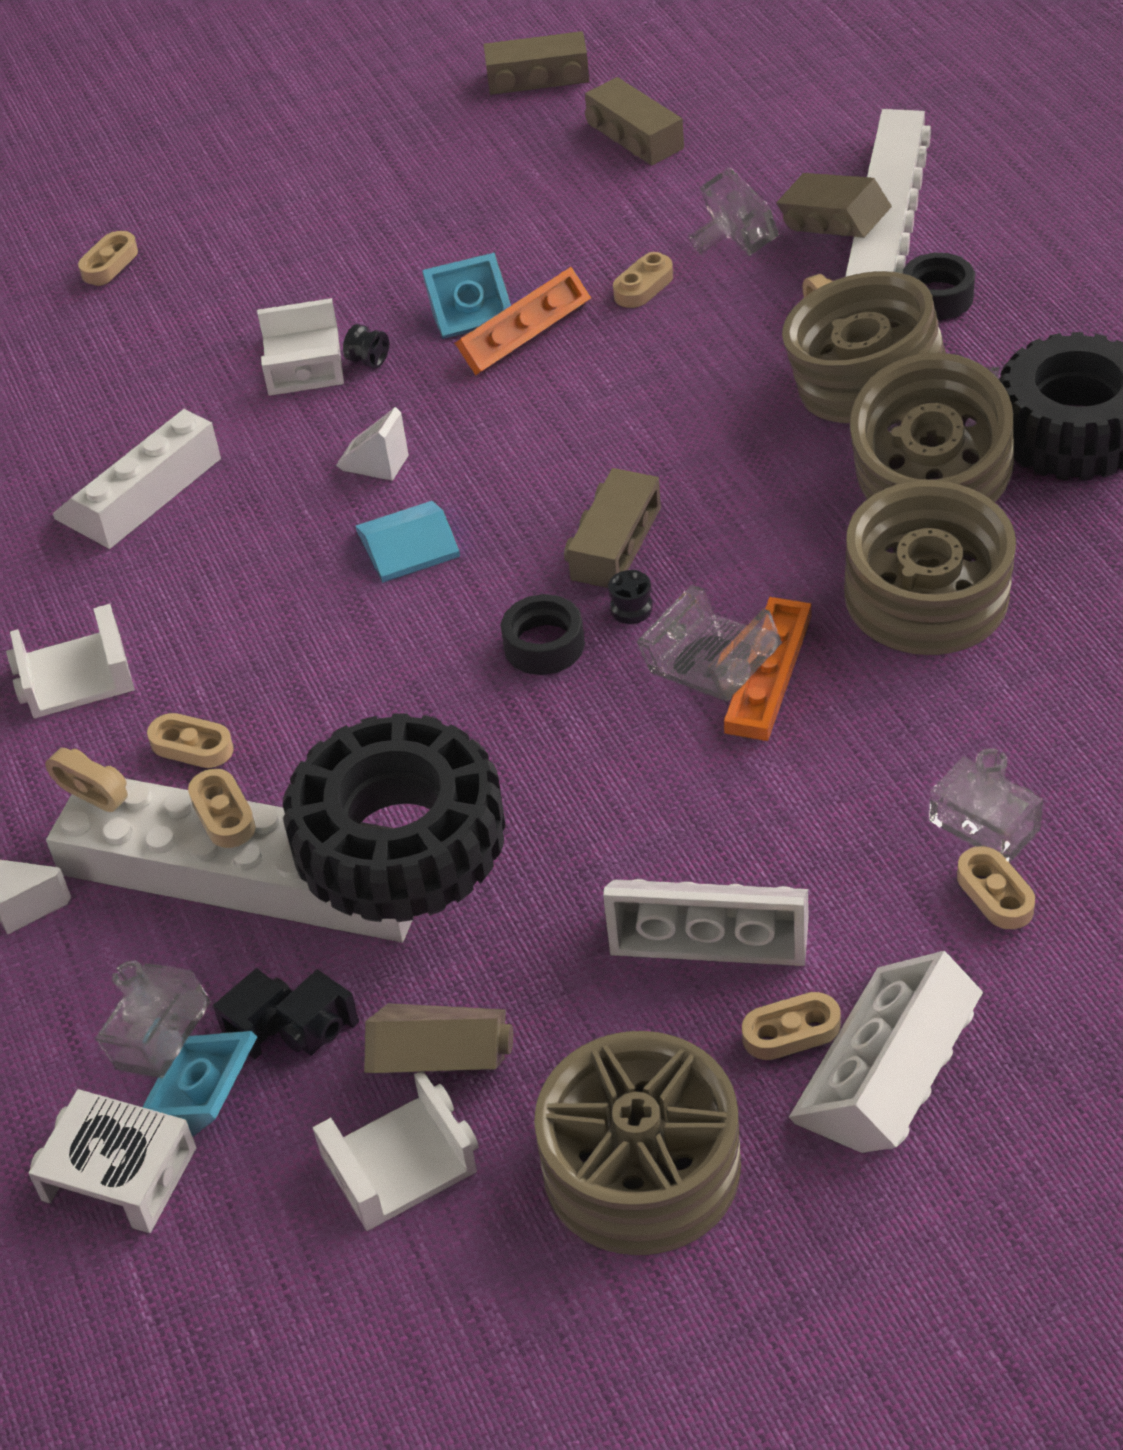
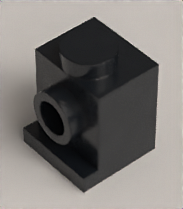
[213,968,292,1059]
[275,969,359,1056]

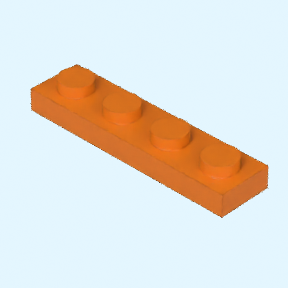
[454,267,591,376]
[724,597,812,741]

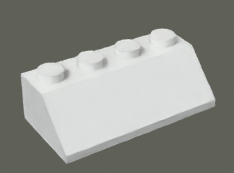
[53,409,221,549]
[603,879,809,966]
[789,951,983,1153]

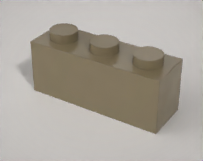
[483,31,590,95]
[585,77,684,166]
[776,173,892,238]
[564,468,661,588]

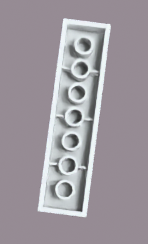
[46,779,414,943]

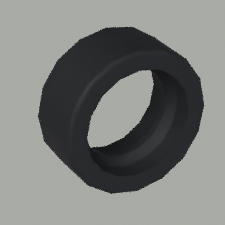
[903,252,975,320]
[500,594,585,675]

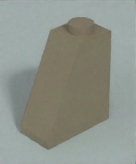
[364,1003,513,1073]

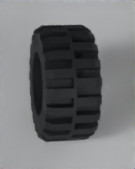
[999,332,1123,481]

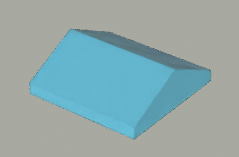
[422,253,511,339]
[356,501,460,583]
[143,1031,257,1136]

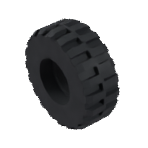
[282,713,506,922]

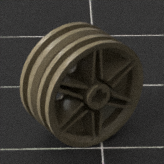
[782,271,946,423]
[850,353,1014,502]
[844,480,1016,655]
[534,1031,741,1255]

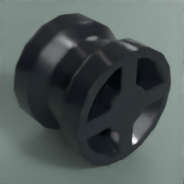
[343,324,390,369]
[608,570,653,624]

